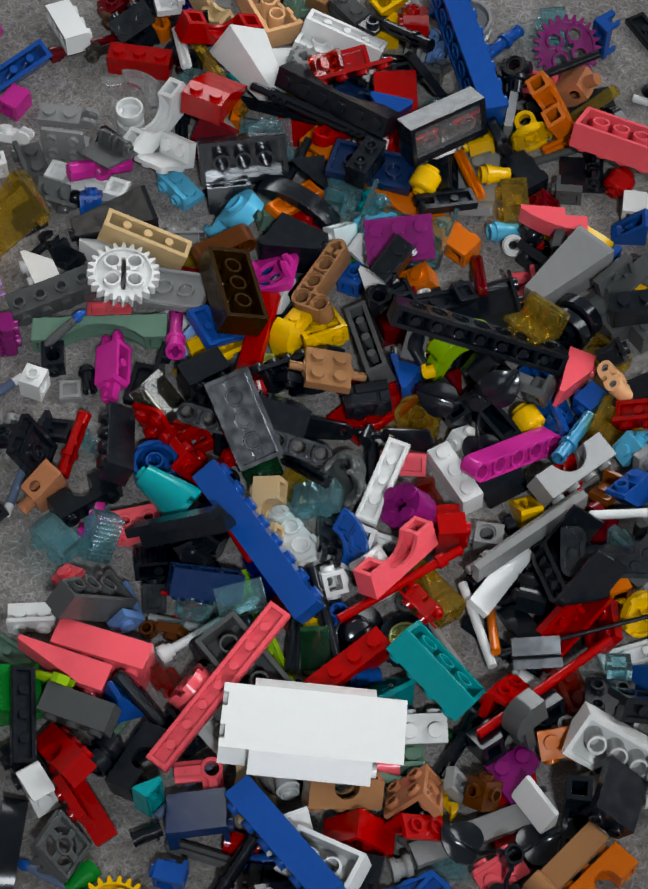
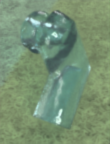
[81,428,99,455]

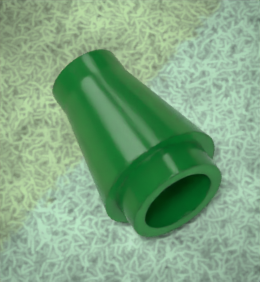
[63,858,102,889]

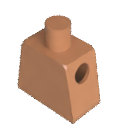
[555,65,602,107]
[16,459,71,516]

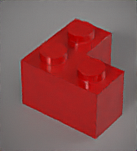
[433,504,471,556]
[323,808,395,857]

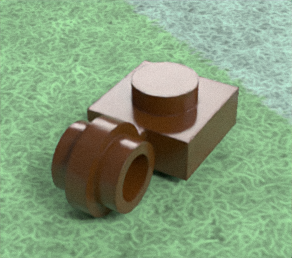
[139,620,188,642]

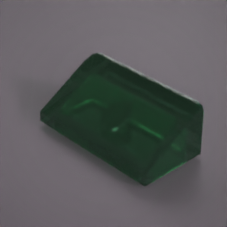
[300,625,330,676]

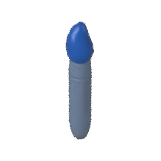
[17,859,67,889]

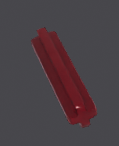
[471,255,488,297]

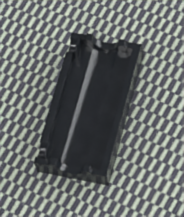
[202,366,284,472]

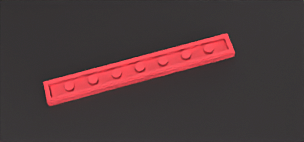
[146,601,291,773]

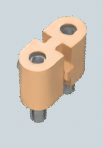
[597,360,633,401]

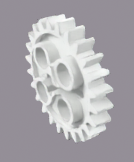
[86,242,160,307]

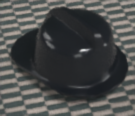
[335,606,383,653]

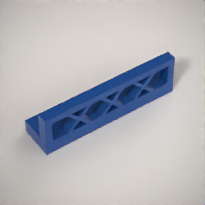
[518,366,576,437]

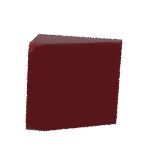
[446,367,462,396]

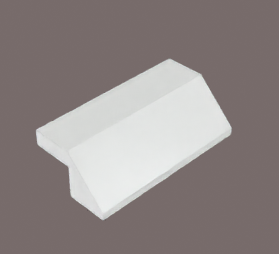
[292,8,388,82]

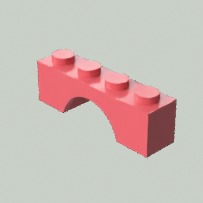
[353,516,438,600]

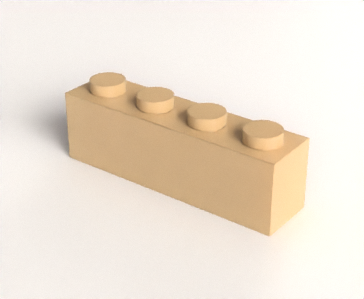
[97,208,193,270]

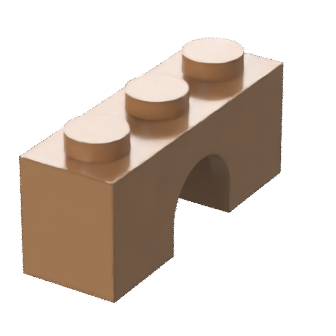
[302,772,385,813]

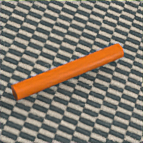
[486,608,501,656]

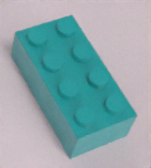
[386,620,487,722]

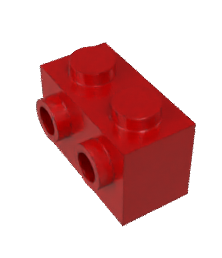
[398,4,429,36]

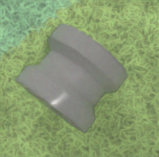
[387,853,414,883]

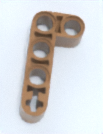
[291,239,351,324]
[522,821,610,889]

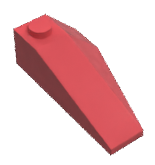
[17,634,113,699]

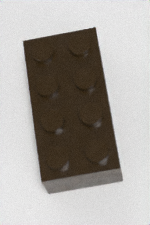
[198,246,269,336]

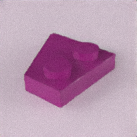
[484,745,540,806]

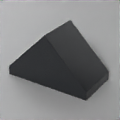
[288,155,328,190]

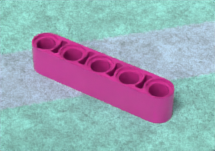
[460,426,562,483]

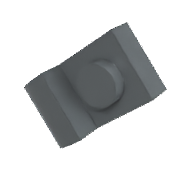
[501,688,548,751]

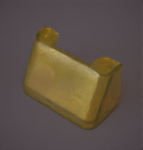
[0,170,51,262]

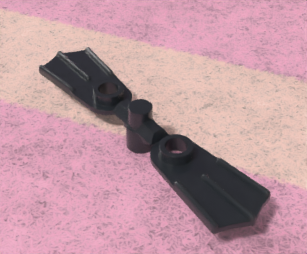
[305,416,436,452]

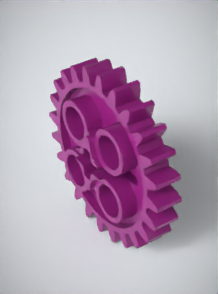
[532,14,601,77]

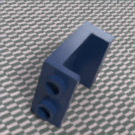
[165,787,235,850]

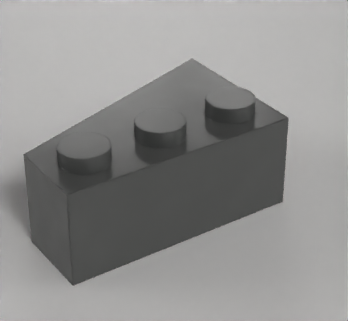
[37,681,122,739]

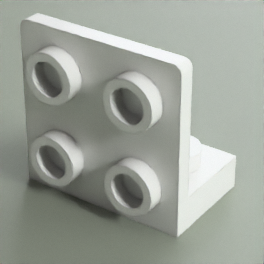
[134,131,197,174]

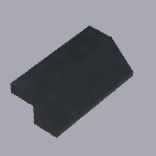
[124,505,236,549]

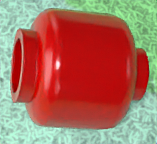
[603,166,635,199]

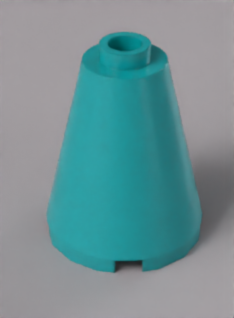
[135,465,202,516]

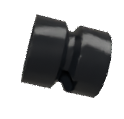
[86,734,125,777]

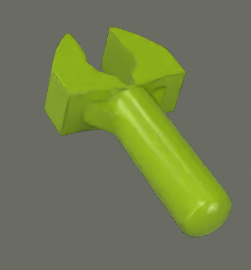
[35,669,76,689]

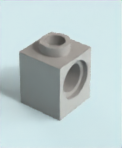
[469,521,505,553]

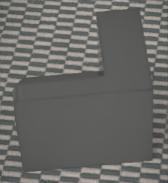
[521,374,557,408]

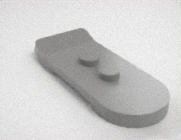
[450,132,503,216]

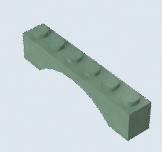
[31,313,169,353]

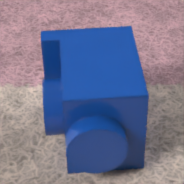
[337,261,366,298]
[149,858,190,889]

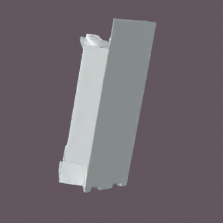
[216,678,408,787]

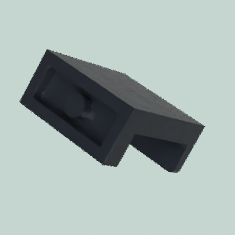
[581,755,648,839]

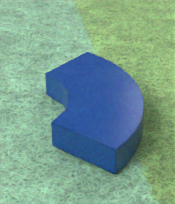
[332,507,369,566]

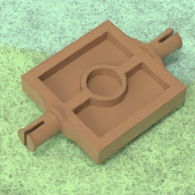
[288,346,367,395]

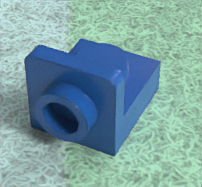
[79,187,103,215]

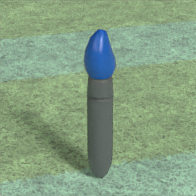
[44,310,86,347]

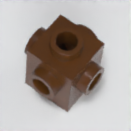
[462,771,504,812]

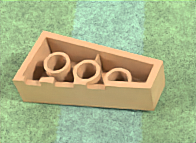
[235,0,304,48]

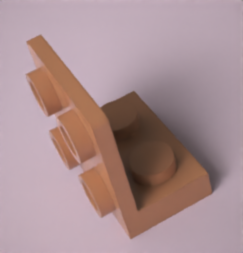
[383,763,445,820]

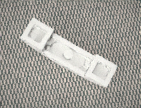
[44,159,131,201]

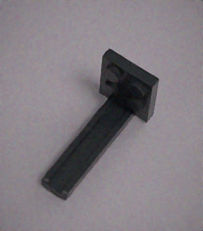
[0,414,58,477]

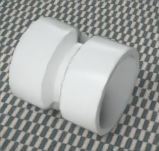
[116,97,145,135]

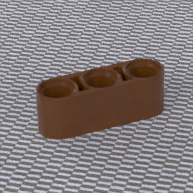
[190,224,257,271]

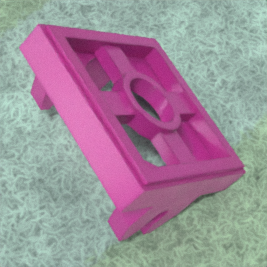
[252,253,300,292]

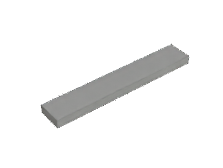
[472,490,589,583]
[408,791,560,869]

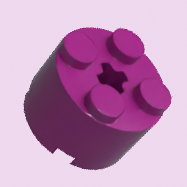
[381,483,436,531]

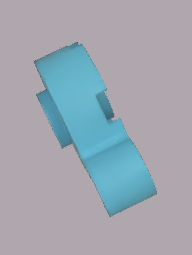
[203,189,264,237]

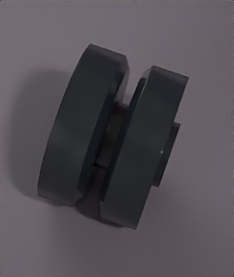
[543,293,603,350]

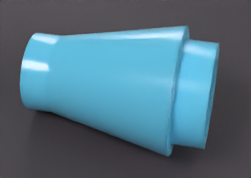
[486,221,520,243]

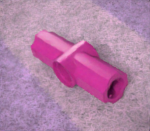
[66,158,133,182]

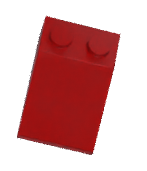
[180,71,248,126]

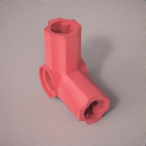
[173,757,225,790]

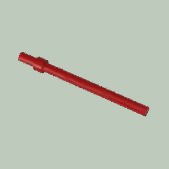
[336,545,464,624]

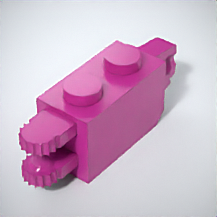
[94,330,132,405]

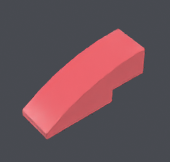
[518,204,588,238]

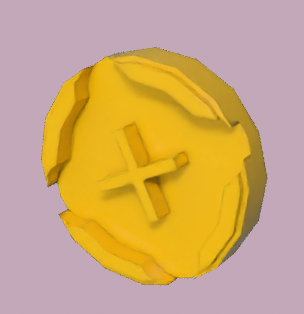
[510,110,553,152]
[616,590,648,638]

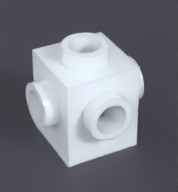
[318,564,349,600]

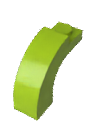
[426,319,486,382]

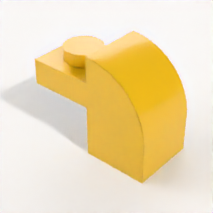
[269,307,313,358]

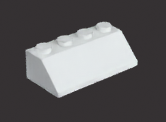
[561,701,648,780]

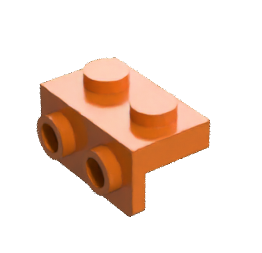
[535,725,573,765]

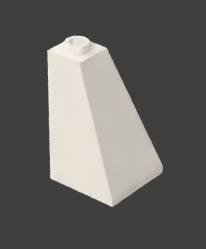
[210,24,285,102]

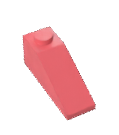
[552,346,597,407]

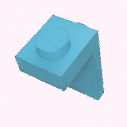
[612,430,648,467]

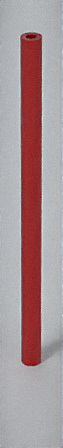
[475,635,613,739]

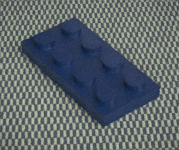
[325,138,419,196]

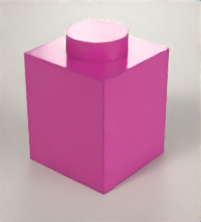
[0,83,32,121]

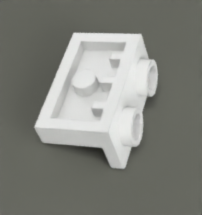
[6,602,57,635]

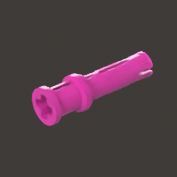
[165,311,186,360]

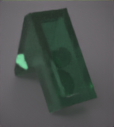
[242,456,284,486]

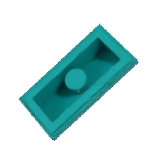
[131,776,165,818]

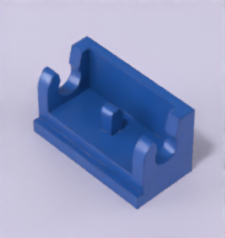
[592,10,621,60]

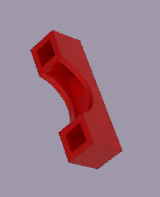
[174,9,264,45]
[303,626,391,686]

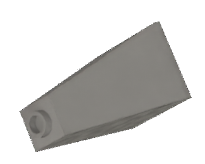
[523,225,614,312]

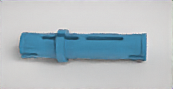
[551,410,596,465]

